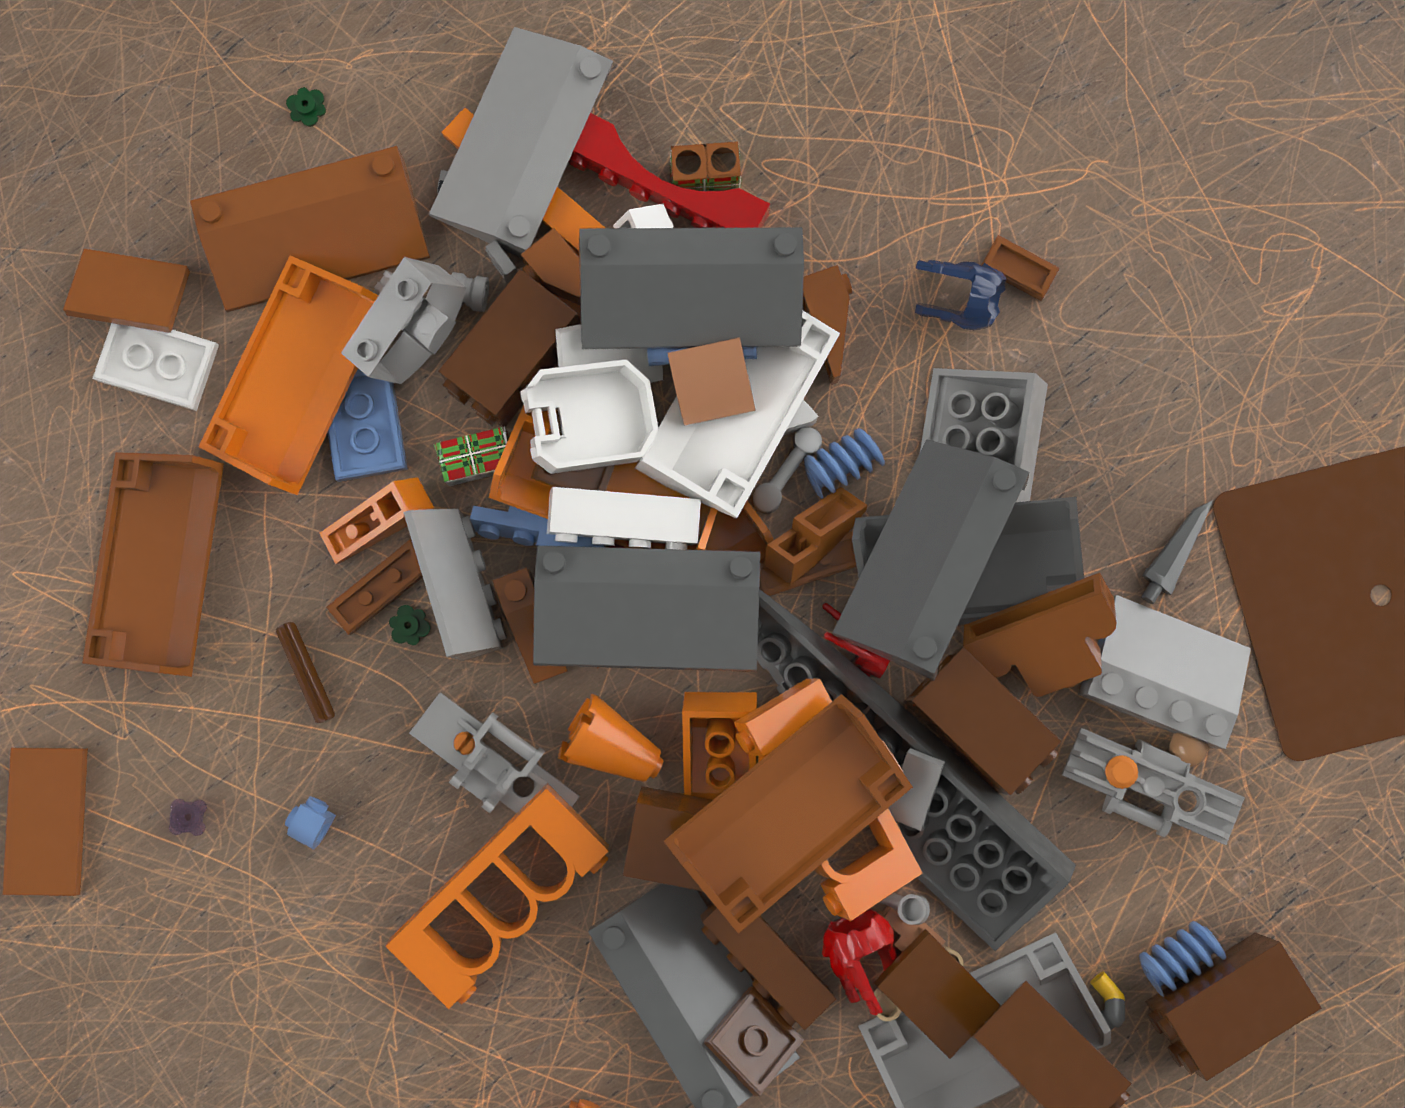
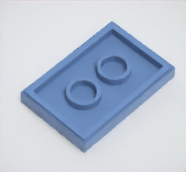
[328,370,408,482]

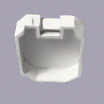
[520,360,659,474]

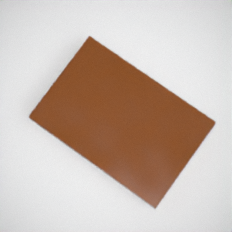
[63,248,190,333]

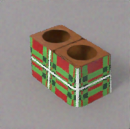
[670,141,742,191]

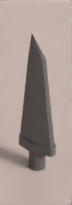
[1141,500,1213,604]

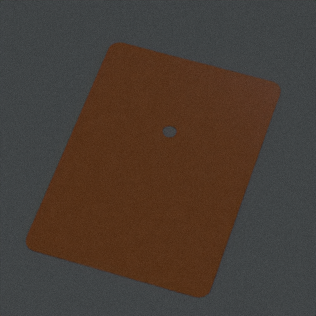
[1213,446,1405,761]

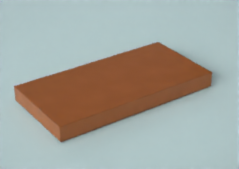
[2,747,88,896]

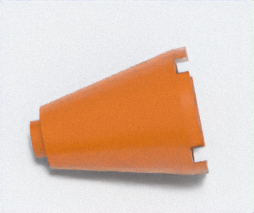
[558,693,664,782]

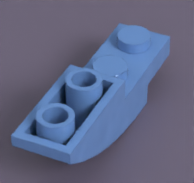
[470,506,604,547]

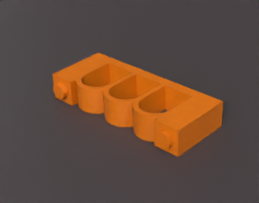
[734,679,922,921]
[385,783,609,1009]

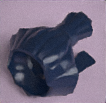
[915,260,1006,331]

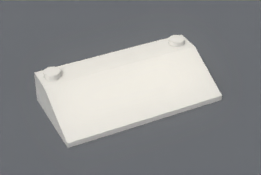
[635,310,840,518]

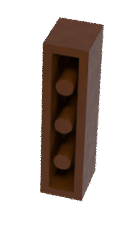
[700,904,836,1031]

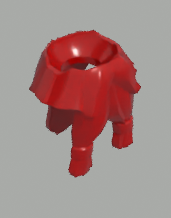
[822,909,897,1016]

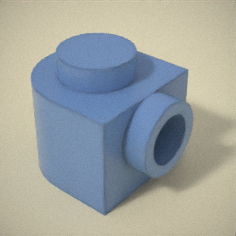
[285,796,336,849]

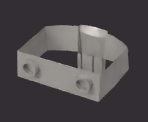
[341,257,466,384]

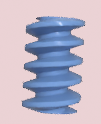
[804,428,885,499]
[1139,921,1226,997]

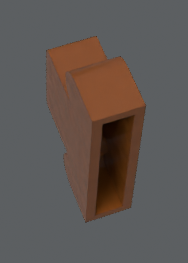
[963,572,1117,697]

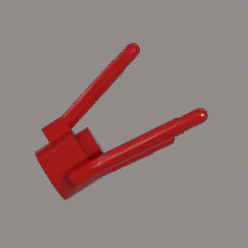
[822,603,890,679]

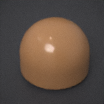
[1169,732,1209,767]

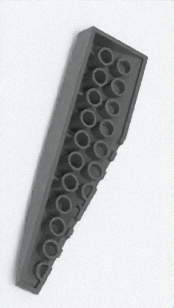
[757,589,1076,951]

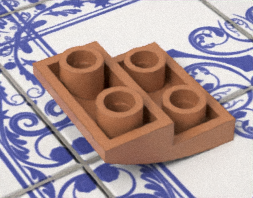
[667,337,756,426]

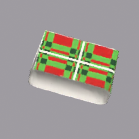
[434,426,509,486]

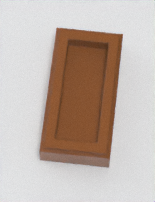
[981,235,1060,301]

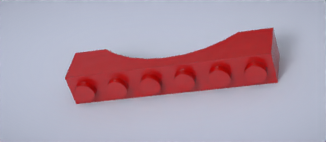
[568,113,770,228]

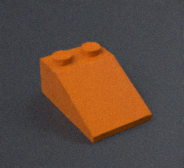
[682,692,757,800]

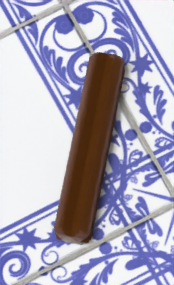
[276,622,335,723]

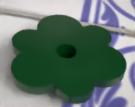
[286,87,326,127]
[389,605,431,645]

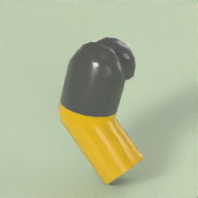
[1090,971,1125,1030]

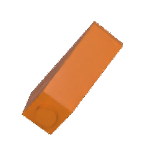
[319,477,434,564]

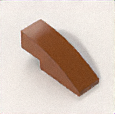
[764,487,868,585]

